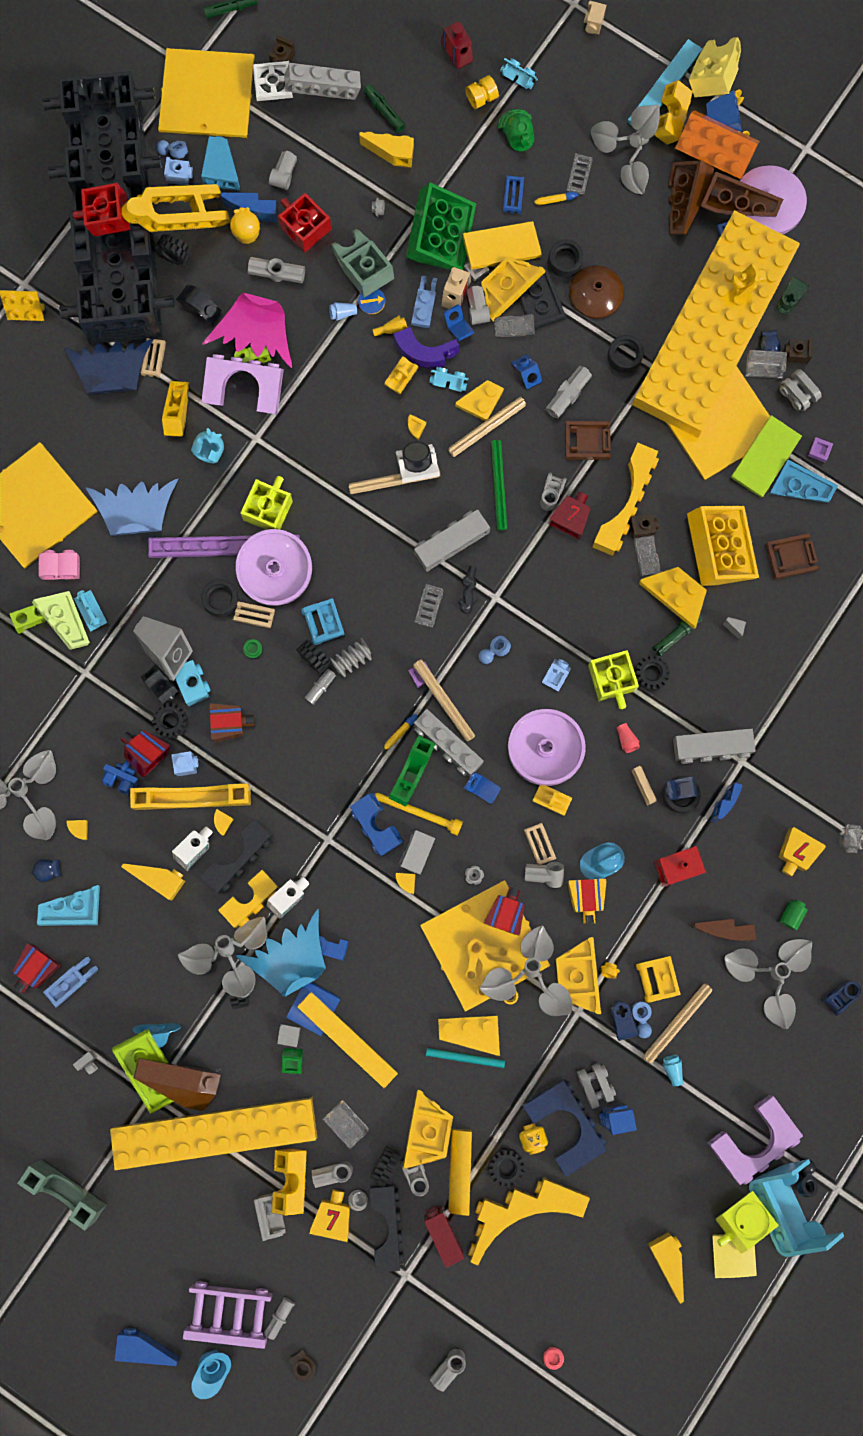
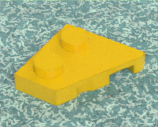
[455,380,504,421]

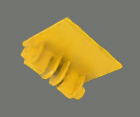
[0,290,45,321]

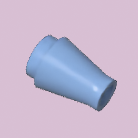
[329,302,357,321]

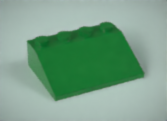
[406,182,476,270]

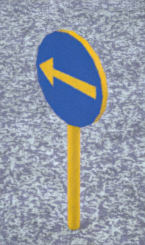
[358,289,385,314]

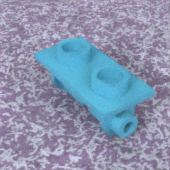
[500,58,538,90]
[429,367,469,392]
[73,590,108,631]

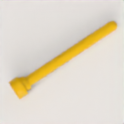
[375,793,463,836]

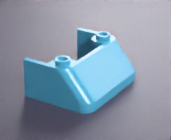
[749,1159,844,1257]

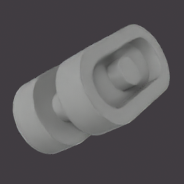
[780,369,821,412]
[577,1063,616,1109]

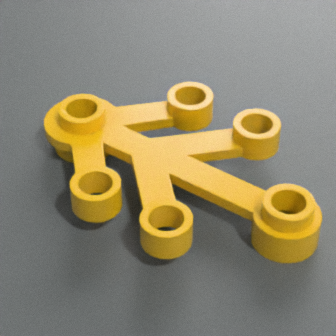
[465,937,520,1004]

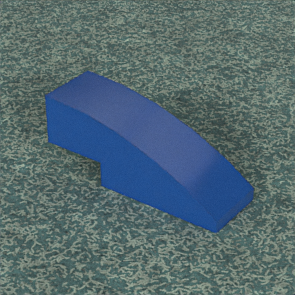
[221,192,278,223]

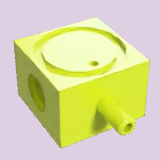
[241,476,293,530]
[588,650,639,709]
[716,1191,779,1254]

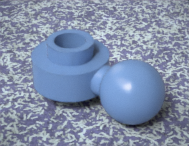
[156,140,188,159]
[478,636,511,664]
[631,1001,652,1038]

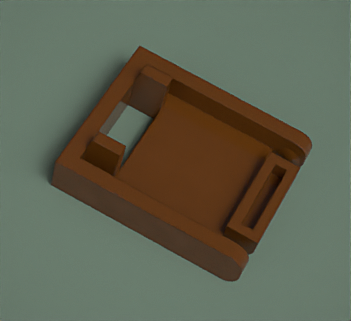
[565,421,611,460]
[765,533,819,580]

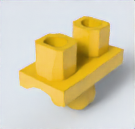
[732,263,767,296]
[384,356,418,394]
[533,785,572,816]

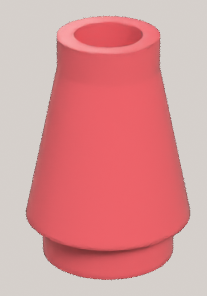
[616,723,640,753]

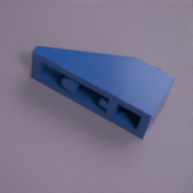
[115,1328,180,1366]

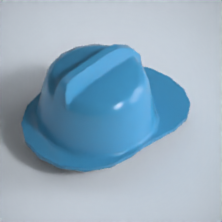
[580,842,625,879]
[133,1023,181,1048]
[191,1349,231,1399]

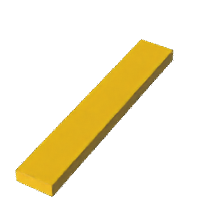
[297,992,398,1088]

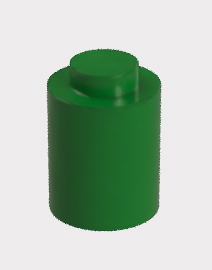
[779,899,808,931]

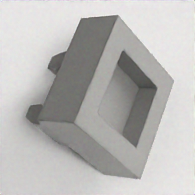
[73,1050,98,1075]

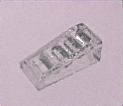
[567,153,593,195]
[415,584,444,628]

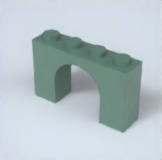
[17,1159,106,1231]

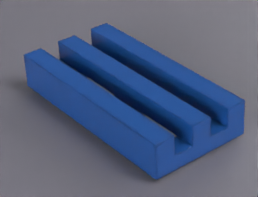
[503,175,524,214]

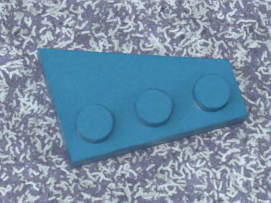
[769,460,838,503]

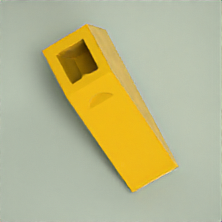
[359,132,414,167]

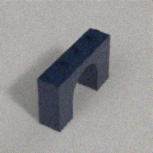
[522,1079,607,1177]

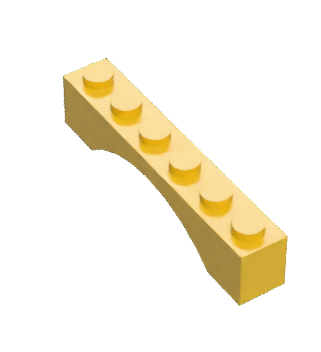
[592,443,659,556]
[130,784,251,810]

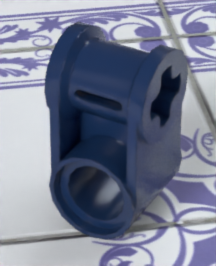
[823,980,862,1016]
[611,1001,638,1041]

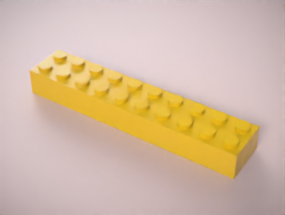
[110,1097,317,1170]

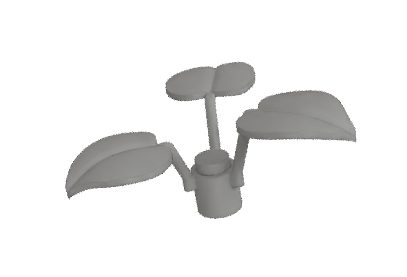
[591,105,660,194]
[0,750,56,840]
[178,917,267,998]
[480,926,572,1016]
[724,939,812,1029]

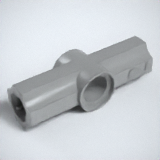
[248,257,305,283]
[546,366,592,419]

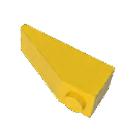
[162,381,189,436]
[121,864,185,900]
[648,1232,684,1304]

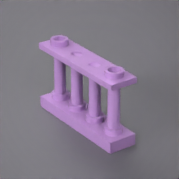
[183,1281,273,1349]

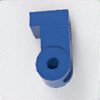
[319,936,349,961]

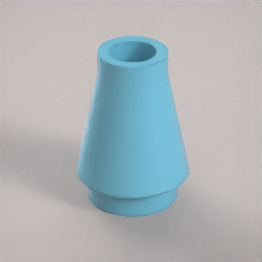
[662,1055,684,1086]

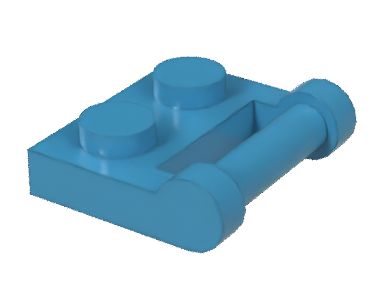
[301,598,345,645]

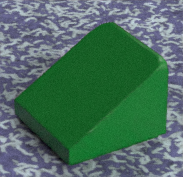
[281,1048,303,1074]

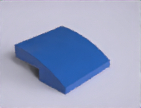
[710,783,742,822]
[286,982,341,1036]

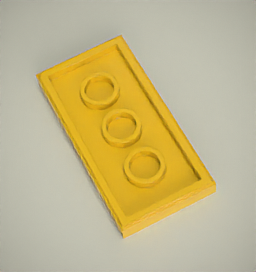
[462,221,542,270]

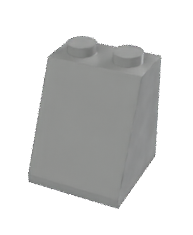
[133,616,193,681]

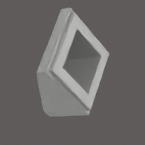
[723,617,746,639]
[277,1024,301,1047]

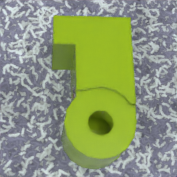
[234,346,271,364]
[9,605,46,634]

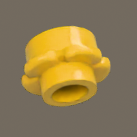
[600,963,620,979]

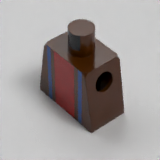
[210,703,255,742]

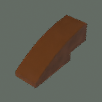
[691,919,756,941]

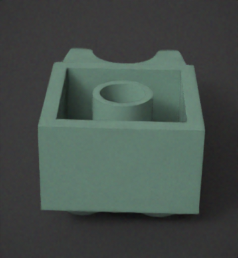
[331,229,394,298]

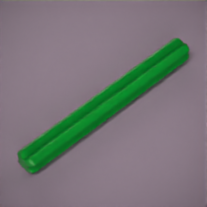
[491,440,507,530]

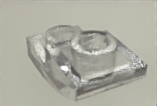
[495,314,535,337]
[634,535,661,576]

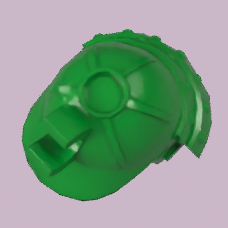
[498,108,534,151]

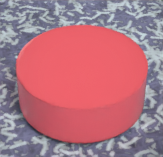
[543,1346,564,1370]

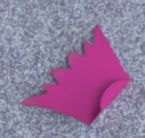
[203,293,292,368]

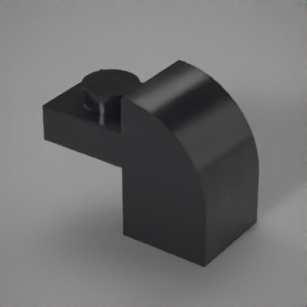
[176,285,222,325]
[141,665,178,704]

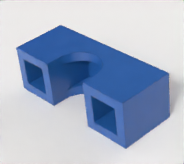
[350,793,404,856]
[599,1104,637,1135]

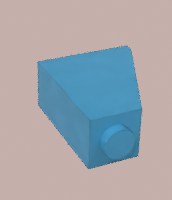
[201,136,240,191]

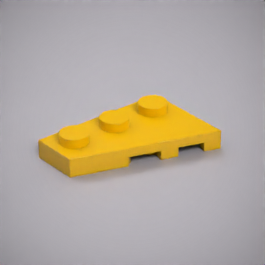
[438,1016,500,1056]

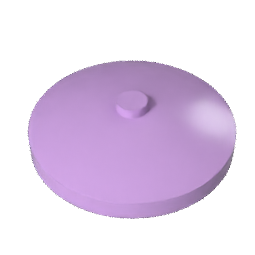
[740,165,807,234]
[236,529,312,606]
[508,709,586,786]

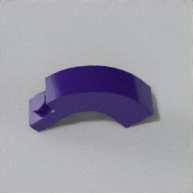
[393,327,459,369]

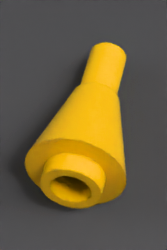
[373,315,407,336]

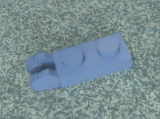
[411,276,437,328]
[43,957,99,1007]

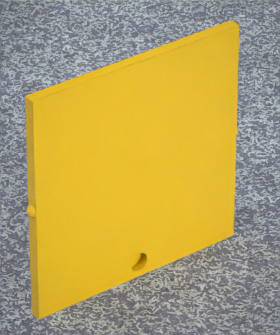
[158,48,255,138]
[667,366,770,481]
[0,442,98,569]
[420,880,550,1012]

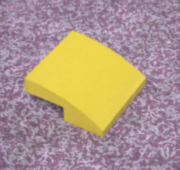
[713,1234,757,1278]

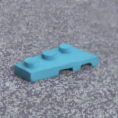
[37,885,100,926]

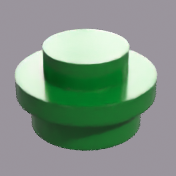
[243,639,262,658]

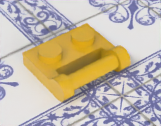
[636,956,681,1003]

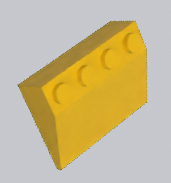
[687,506,759,586]

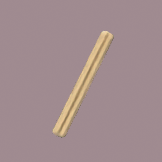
[448,397,526,457]
[349,467,440,494]
[413,660,475,741]
[643,984,712,1063]

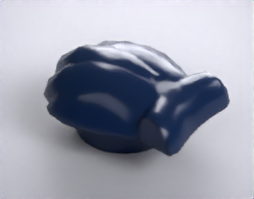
[760,330,781,356]
[32,859,60,882]

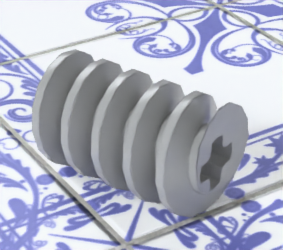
[329,638,372,677]

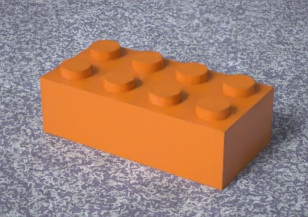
[675,110,760,179]

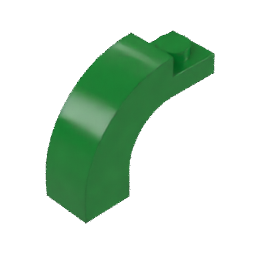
[388,735,436,807]

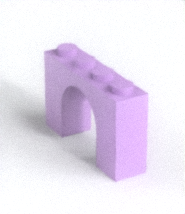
[201,354,284,414]
[707,1095,803,1185]

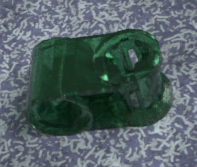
[777,276,809,314]

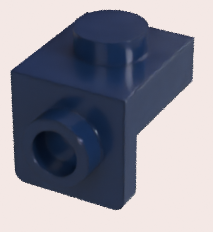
[665,776,698,800]

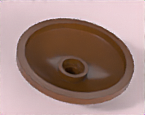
[569,265,624,319]

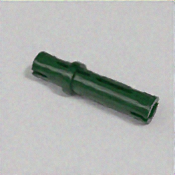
[203,0,258,19]
[363,84,406,133]
[652,616,702,656]

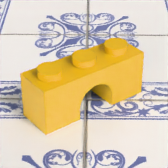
[654,80,693,144]
[218,870,279,928]
[272,1149,306,1216]

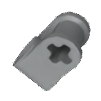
[540,472,567,511]
[400,1161,429,1197]

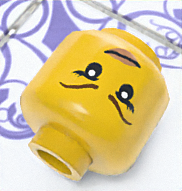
[519,1123,548,1155]

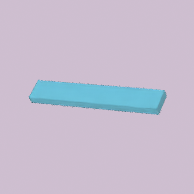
[627,39,703,126]

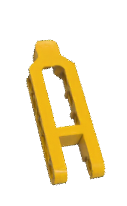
[121,184,230,232]

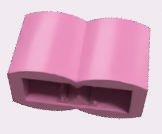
[39,550,80,580]

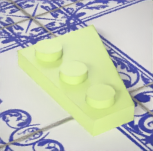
[32,591,90,650]

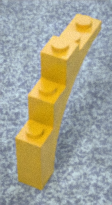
[468,1177,590,1265]

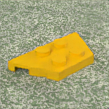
[481,256,546,322]
[639,567,707,629]
[555,937,601,1014]
[403,1090,453,1169]

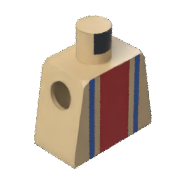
[441,267,471,309]

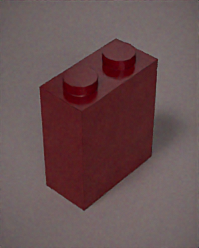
[424,1206,464,1268]

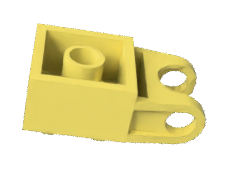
[689,37,741,97]

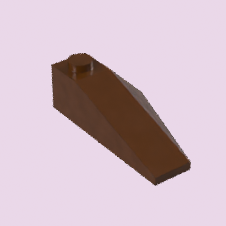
[669,160,714,235]
[701,172,784,217]
[133,1058,221,1111]

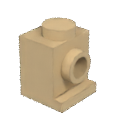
[584,1,607,34]

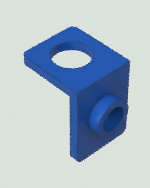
[443,304,474,341]
[512,354,542,389]
[464,772,501,804]

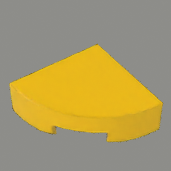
[408,415,426,440]
[214,809,234,836]
[67,820,88,840]
[396,873,415,894]

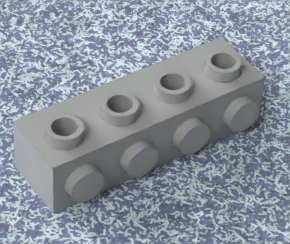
[284,63,361,100]
[414,510,490,572]
[414,709,484,777]
[673,729,756,764]

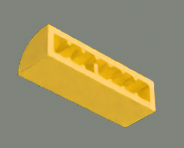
[448,1129,472,1216]

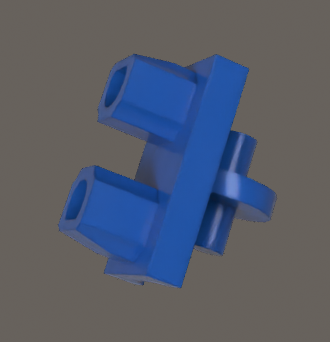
[102,761,139,795]

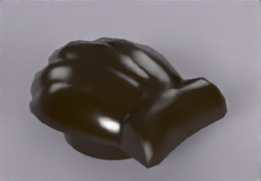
[288,1350,316,1382]

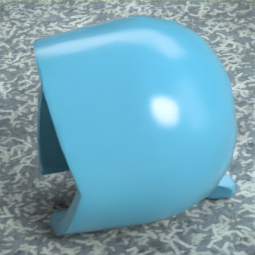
[191,428,224,463]

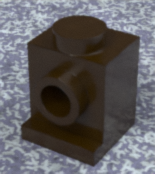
[269,36,295,63]
[783,339,813,364]
[629,514,659,539]

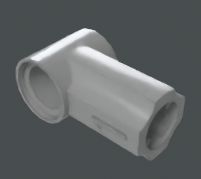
[269,151,297,190]
[467,286,490,325]
[525,862,564,888]
[312,1161,353,1188]
[430,1348,466,1392]

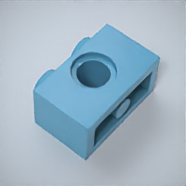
[175,660,211,707]

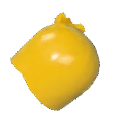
[230,207,260,244]

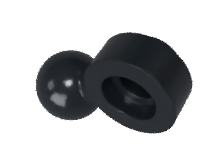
[797,1159,818,1198]

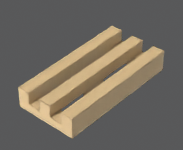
[140,338,166,378]
[233,602,275,629]
[631,766,656,806]
[524,823,556,865]

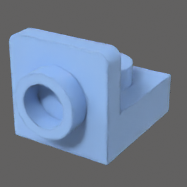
[542,659,571,692]

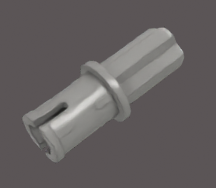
[304,669,336,705]
[264,1297,295,1340]

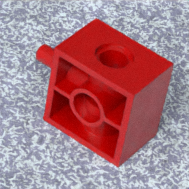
[73,183,130,236]
[278,193,331,253]
[653,846,706,887]

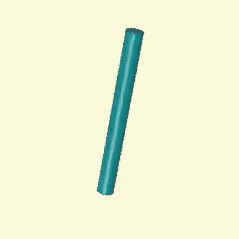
[426,1048,505,1068]

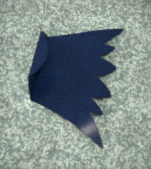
[64,338,154,395]

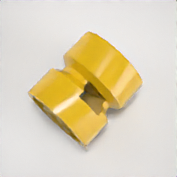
[465,75,499,109]

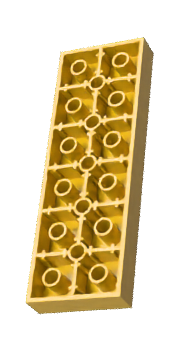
[632,210,800,438]

